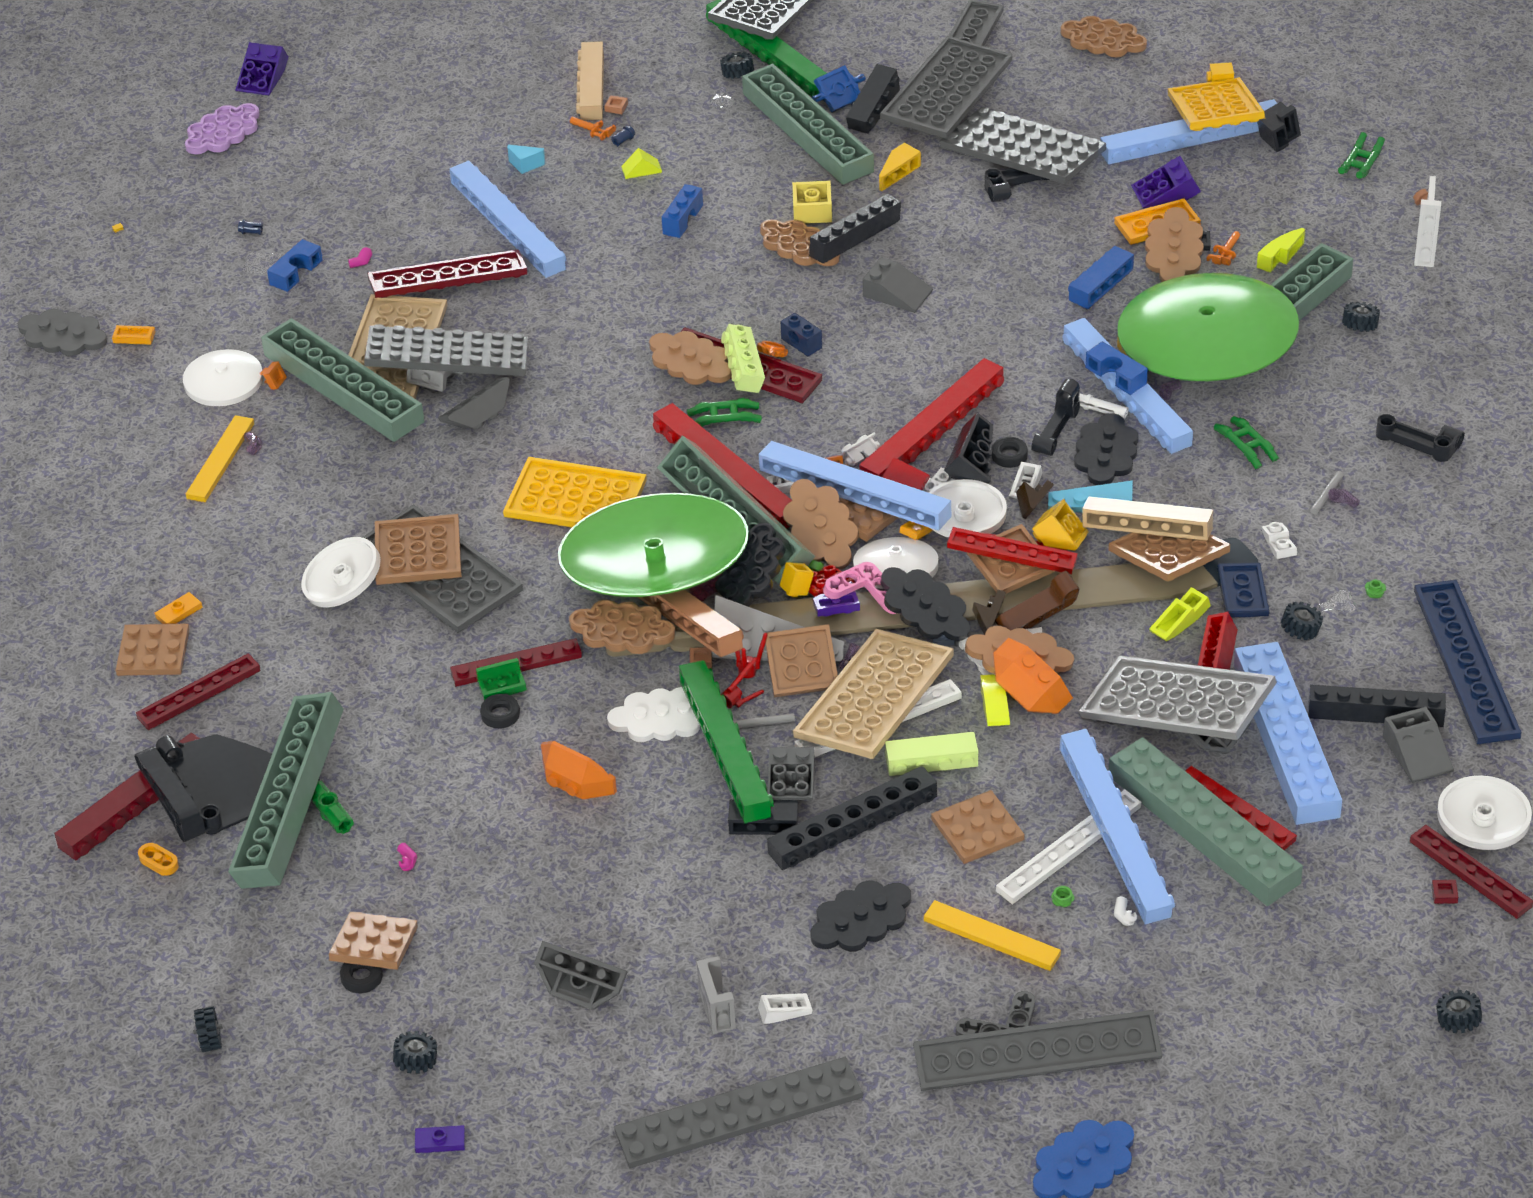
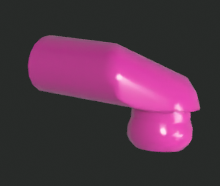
[348,247,372,268]
[397,843,417,871]

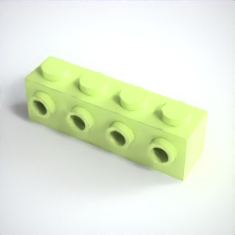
[721,324,765,393]
[885,732,978,776]

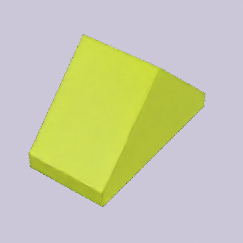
[621,148,662,179]

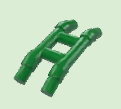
[1338,132,1385,179]
[687,398,762,427]
[1214,416,1279,470]

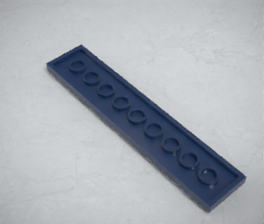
[1414,579,1522,745]

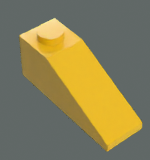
[879,143,921,191]

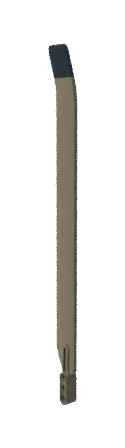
[605,538,1259,657]

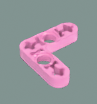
[823,562,896,614]

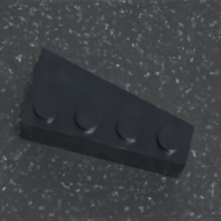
[846,64,900,134]
[944,412,993,484]

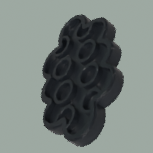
[1074,413,1138,485]
[715,523,786,607]
[880,567,970,641]
[810,880,911,952]

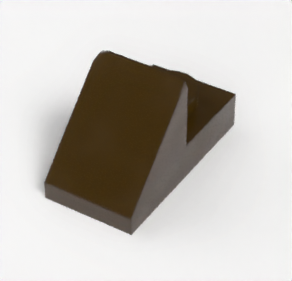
[1016,480,1054,519]
[972,589,1006,635]

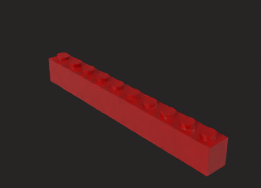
[859,358,1004,477]
[653,403,792,529]

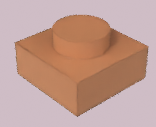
[604,95,628,115]
[690,647,712,669]

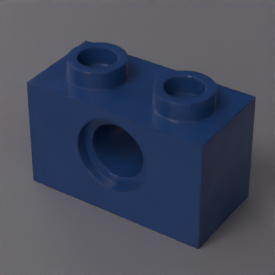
[780,313,822,357]

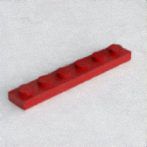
[947,527,1078,575]
[1185,765,1297,850]

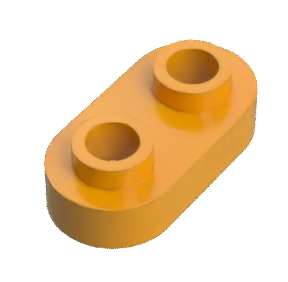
[138,843,179,876]

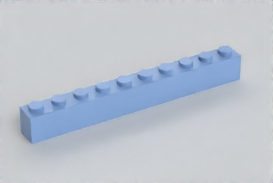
[1100,99,1277,164]
[449,161,566,278]
[1062,318,1193,454]
[758,441,952,531]
[1060,729,1175,924]

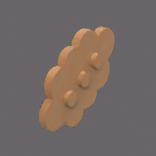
[1060,16,1147,57]
[1145,207,1204,282]
[760,219,840,266]
[649,331,732,385]
[783,479,859,569]
[569,600,675,654]
[965,626,1074,674]

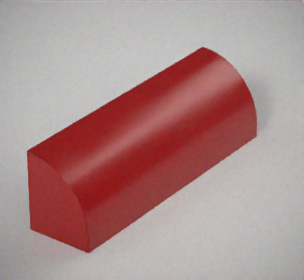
[1198,612,1238,670]

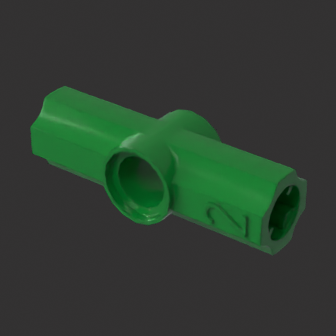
[311,780,354,834]

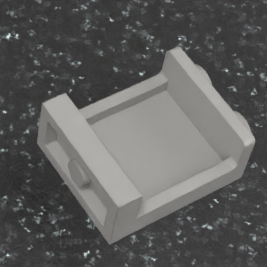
[407,369,464,392]
[696,956,736,1034]

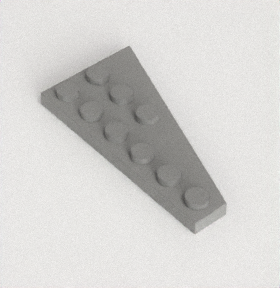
[712,595,844,664]

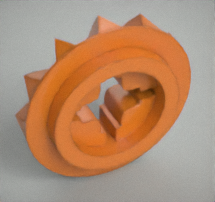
[757,341,788,358]

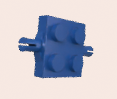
[812,65,866,113]

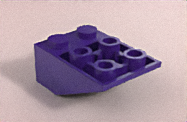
[235,42,289,96]
[1131,155,1201,209]

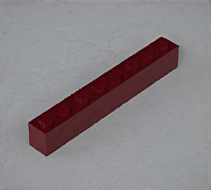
[54,732,200,861]

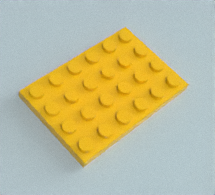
[1168,77,1265,131]
[503,457,647,527]

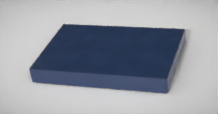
[1217,563,1270,618]

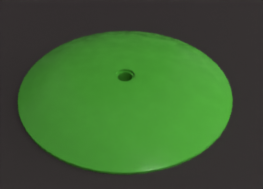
[1117,273,1299,381]
[558,493,749,597]

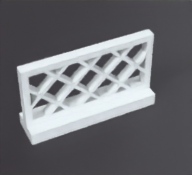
[1414,176,1441,267]

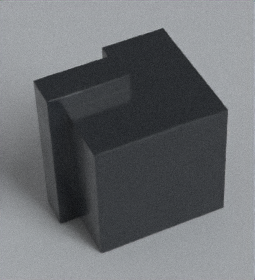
[1257,101,1301,152]

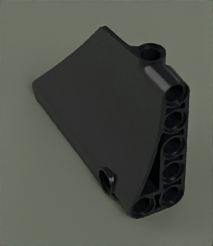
[134,734,320,842]

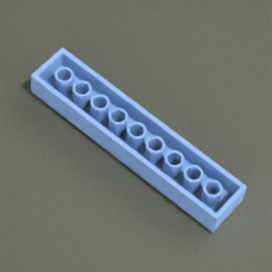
[1234,642,1342,825]

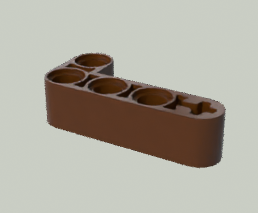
[995,571,1080,631]

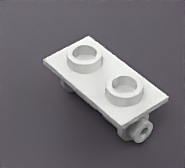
[841,432,880,467]

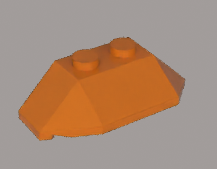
[993,638,1073,714]
[541,741,617,799]

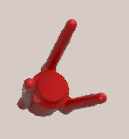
[735,633,768,678]
[720,657,764,708]

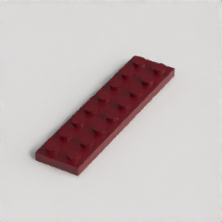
[367,249,527,298]
[681,327,822,404]

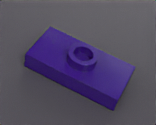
[415,1125,465,1153]

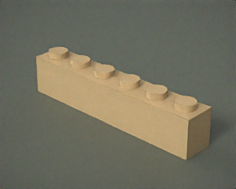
[576,41,604,120]
[1082,497,1213,541]

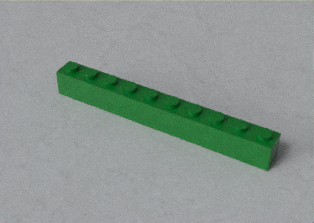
[706,0,827,97]
[679,660,774,823]

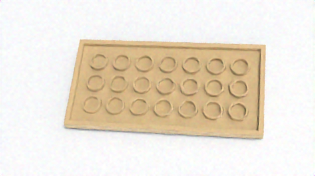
[349,294,447,399]
[793,629,954,759]

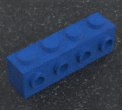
[1068,246,1134,309]

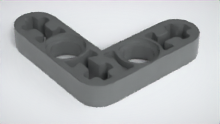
[956,991,1035,1036]

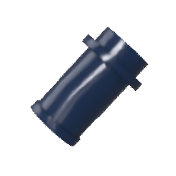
[611,126,635,147]
[238,219,263,235]

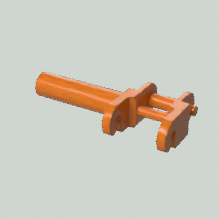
[570,117,616,141]
[1206,231,1240,266]

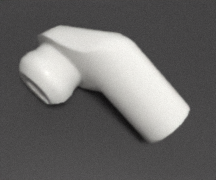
[1114,896,1137,926]

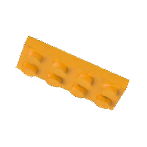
[1114,199,1201,245]

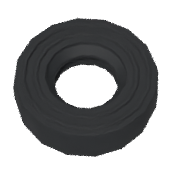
[991,437,1028,468]
[480,694,520,729]
[340,963,383,994]

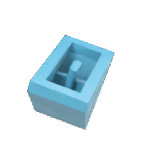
[507,145,546,174]

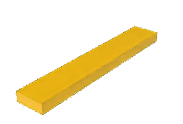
[186,415,254,503]
[924,900,1061,971]

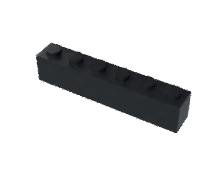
[809,194,901,264]
[1308,684,1446,727]

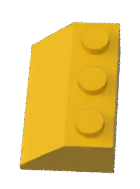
[1032,499,1089,551]

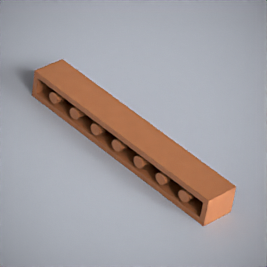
[638,589,744,657]

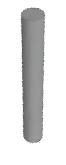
[1310,471,1344,515]
[733,713,795,729]

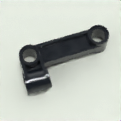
[984,168,1050,202]
[1031,378,1080,456]
[1376,414,1465,462]

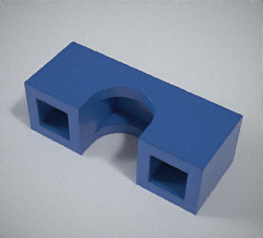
[662,184,703,238]
[267,239,323,292]
[1085,341,1148,395]

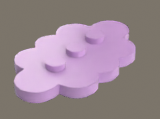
[185,103,260,154]

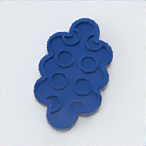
[1033,1120,1134,1198]

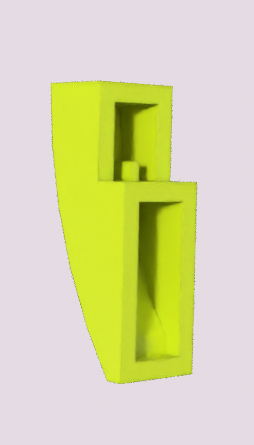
[1257,228,1305,273]
[1149,587,1211,641]
[980,674,1010,726]

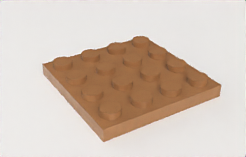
[375,514,462,585]
[1109,532,1230,582]

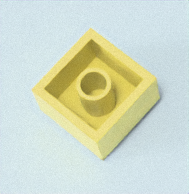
[792,181,832,223]

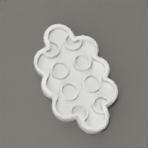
[607,687,700,742]

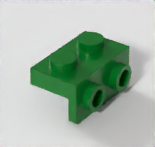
[476,658,527,700]

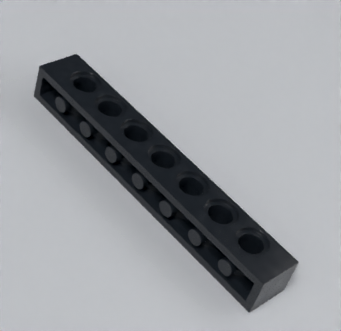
[767,766,937,871]

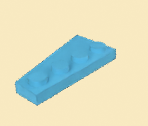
[1048,480,1133,513]

